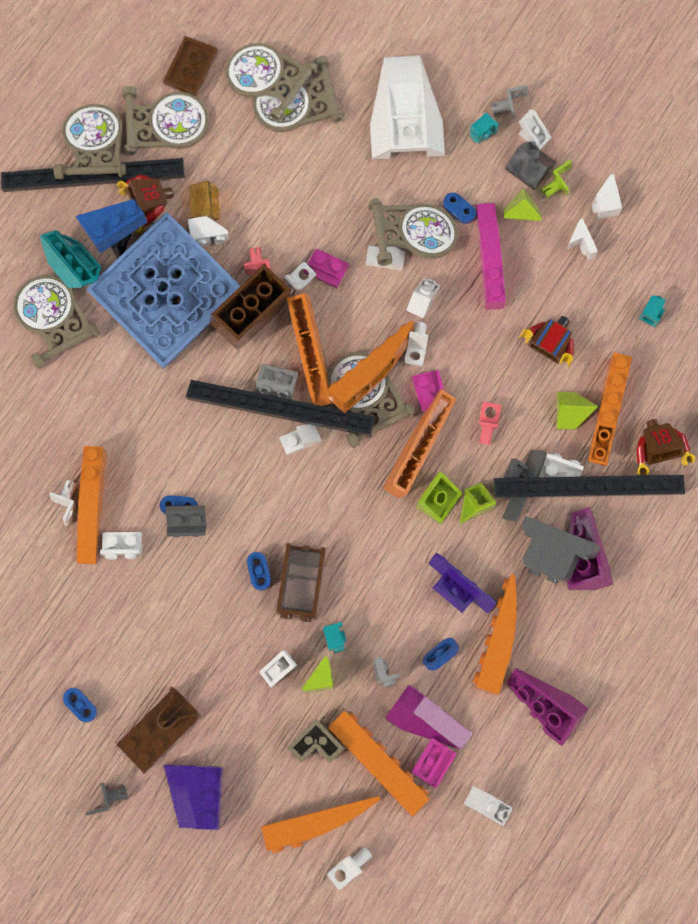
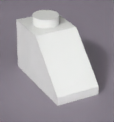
[592,174,622,219]

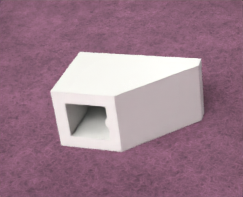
[188,216,229,247]
[406,278,441,318]
[464,786,513,826]

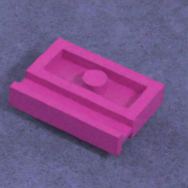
[304,248,349,289]
[412,369,444,413]
[411,738,457,788]

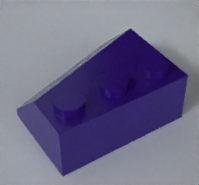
[164,765,224,830]

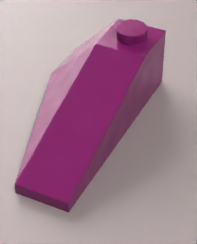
[567,507,613,590]
[507,668,589,746]
[385,684,473,750]

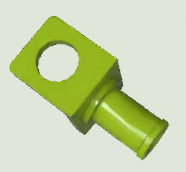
[541,159,572,199]

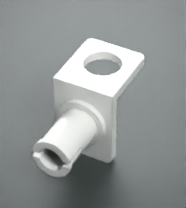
[284,262,316,294]
[404,322,428,366]
[49,480,78,526]
[327,847,372,890]

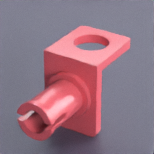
[244,247,271,275]
[479,402,501,445]

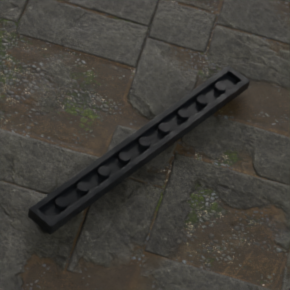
[1,158,185,192]
[186,380,375,437]
[493,475,685,499]

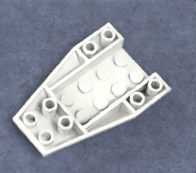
[370,56,445,160]

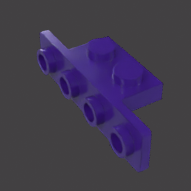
[429,553,496,613]

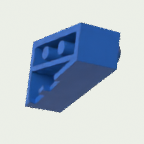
[76,199,147,253]

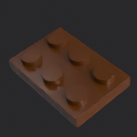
[163,36,218,97]

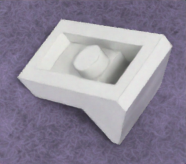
[519,109,551,150]
[567,219,598,260]
[366,245,405,271]
[279,424,322,456]
[259,650,297,687]

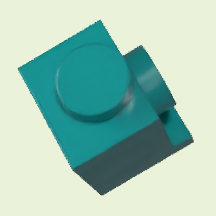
[469,112,499,144]
[639,295,666,328]
[323,622,347,654]

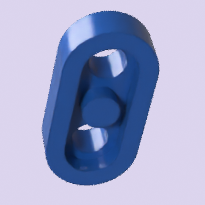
[443,192,476,224]
[159,495,198,515]
[247,552,271,591]
[423,638,459,671]
[63,688,97,723]

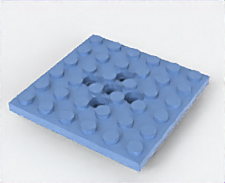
[86,212,240,369]

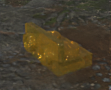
[189,180,220,221]

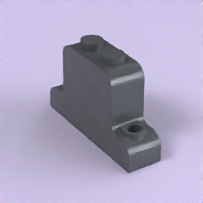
[522,516,601,584]

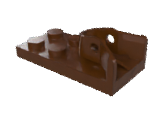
[116,687,202,773]

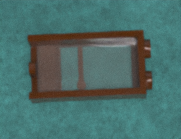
[276,543,326,622]

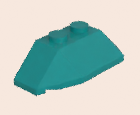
[40,230,101,288]

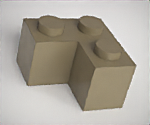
[287,719,344,763]

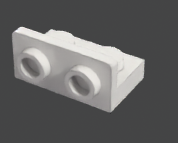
[538,453,584,477]
[100,532,142,560]

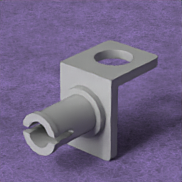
[491,85,529,119]

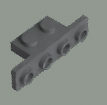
[502,450,546,522]

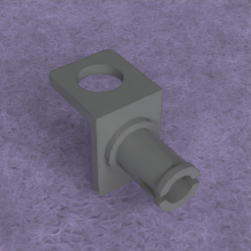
[85,783,128,816]

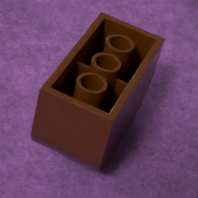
[209,264,291,350]

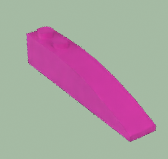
[476,203,506,310]

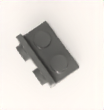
[166,505,207,537]

